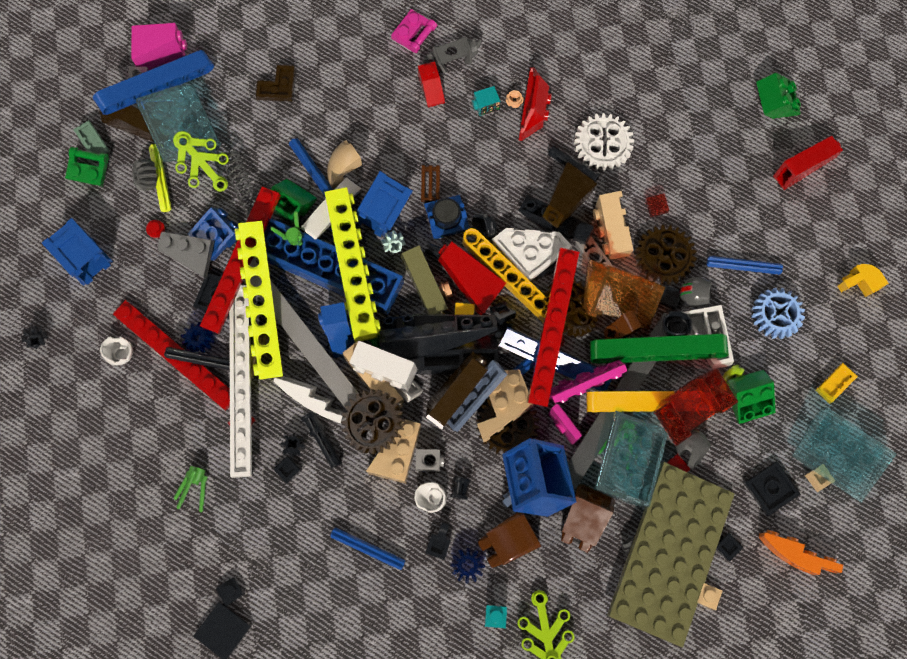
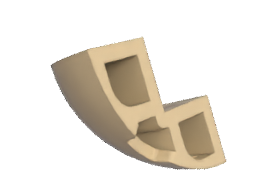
[327,140,362,190]

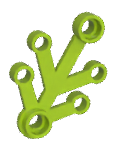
[173,131,229,192]
[517,590,574,659]

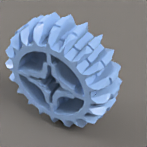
[751,288,805,339]

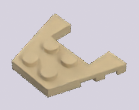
[477,370,533,442]

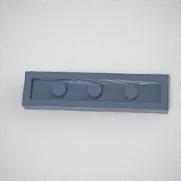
[447,360,508,432]

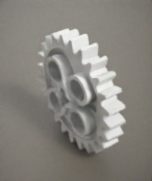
[574,113,634,171]

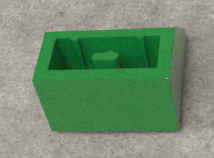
[756,73,801,119]
[270,179,317,227]
[727,370,776,424]

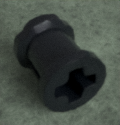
[450,477,471,500]

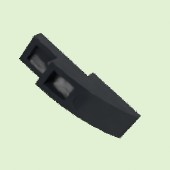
[518,195,595,245]

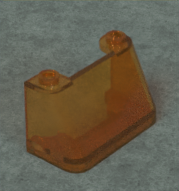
[583,259,665,331]

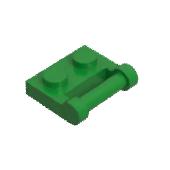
[65,147,109,187]

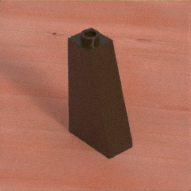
[99,105,172,145]
[542,162,597,228]
[426,352,488,429]

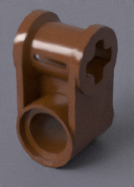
[604,310,643,339]

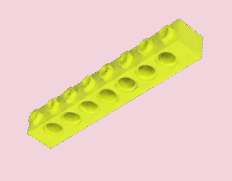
[325,187,381,342]
[235,221,283,380]

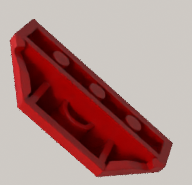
[519,67,552,141]

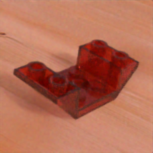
[653,368,738,446]

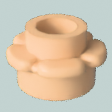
[506,90,524,108]
[438,282,453,300]

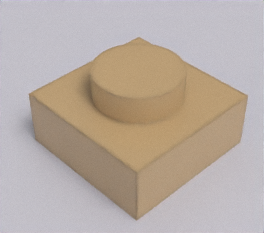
[805,464,835,492]
[697,583,722,610]

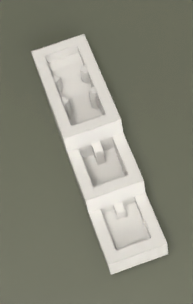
[301,177,361,240]
[274,376,347,423]

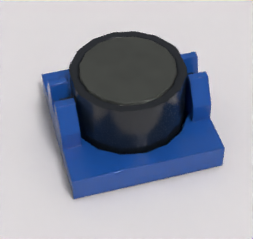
[424,195,470,239]

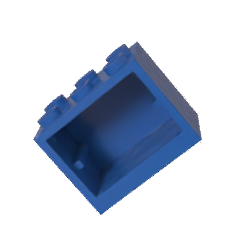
[502,438,577,517]

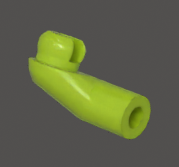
[718,365,745,390]

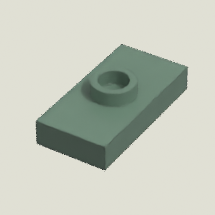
[73,120,110,161]

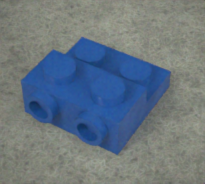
[188,207,238,261]

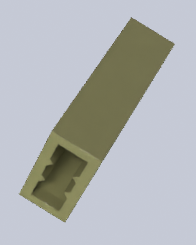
[399,246,448,314]

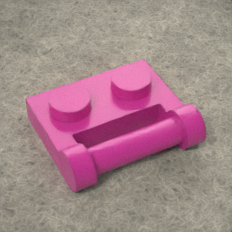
[391,9,437,53]

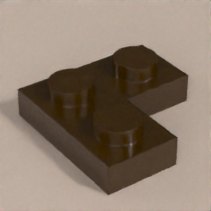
[256,65,296,102]

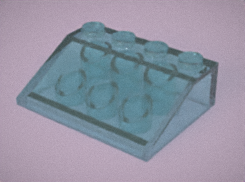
[136,85,221,162]
[791,406,897,503]
[595,411,669,507]

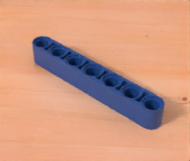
[92,50,214,115]

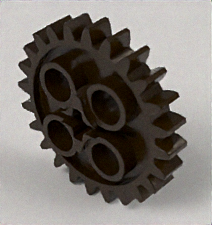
[635,225,697,285]
[544,277,599,338]
[341,389,405,454]
[476,399,540,455]

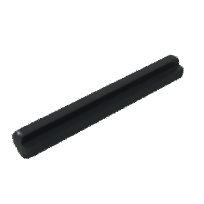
[164,347,230,370]

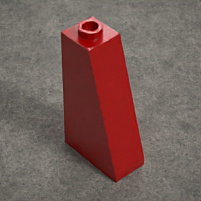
[773,136,843,190]
[438,242,506,315]

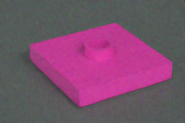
[548,404,582,445]

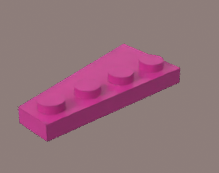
[549,360,627,404]

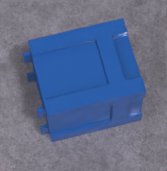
[356,171,412,237]
[42,218,113,286]

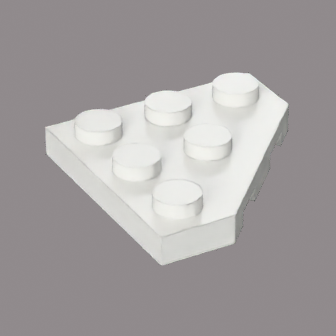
[492,228,572,281]

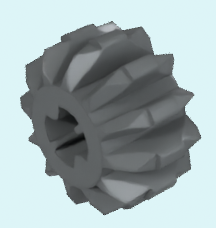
[132,159,158,191]

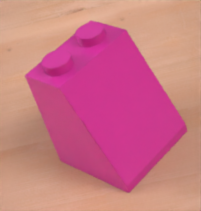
[131,23,187,70]

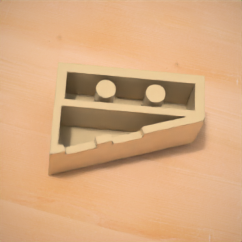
[593,191,633,260]
[366,419,421,484]

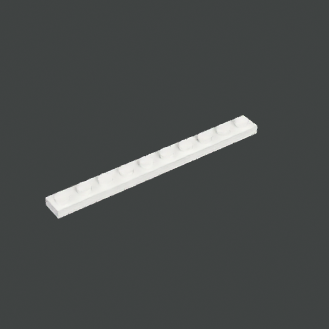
[229,285,252,478]

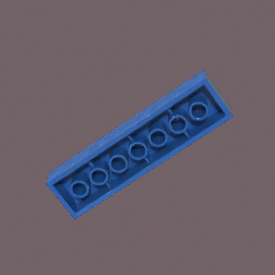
[264,219,404,316]

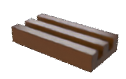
[421,165,440,202]

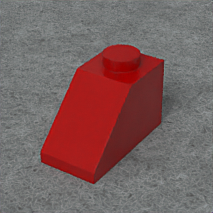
[417,61,445,108]

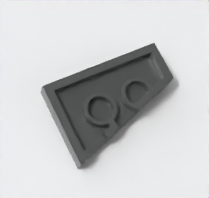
[157,232,215,278]

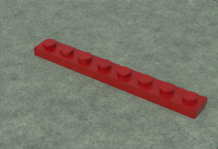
[200,187,281,334]
[527,248,579,407]
[113,300,230,411]

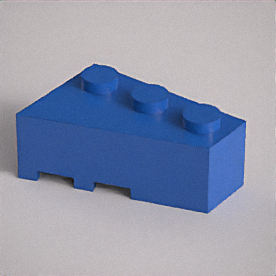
[318,302,355,358]

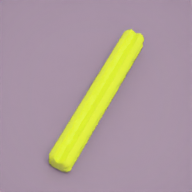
[149,144,171,212]

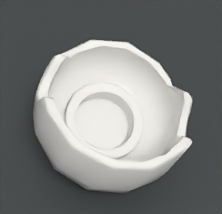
[100,337,133,366]
[414,482,447,513]

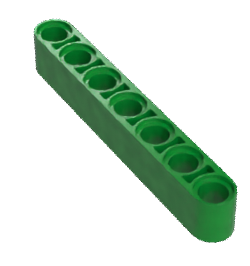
[590,334,729,364]

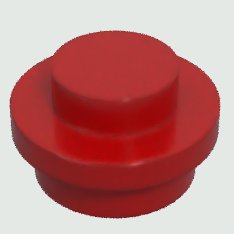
[146,220,165,238]

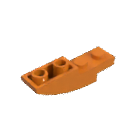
[759,530,843,575]

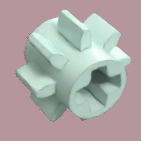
[381,230,406,255]

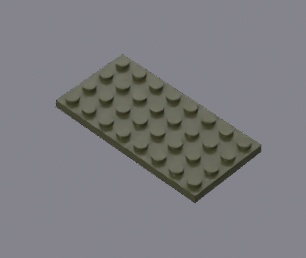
[607,462,735,648]

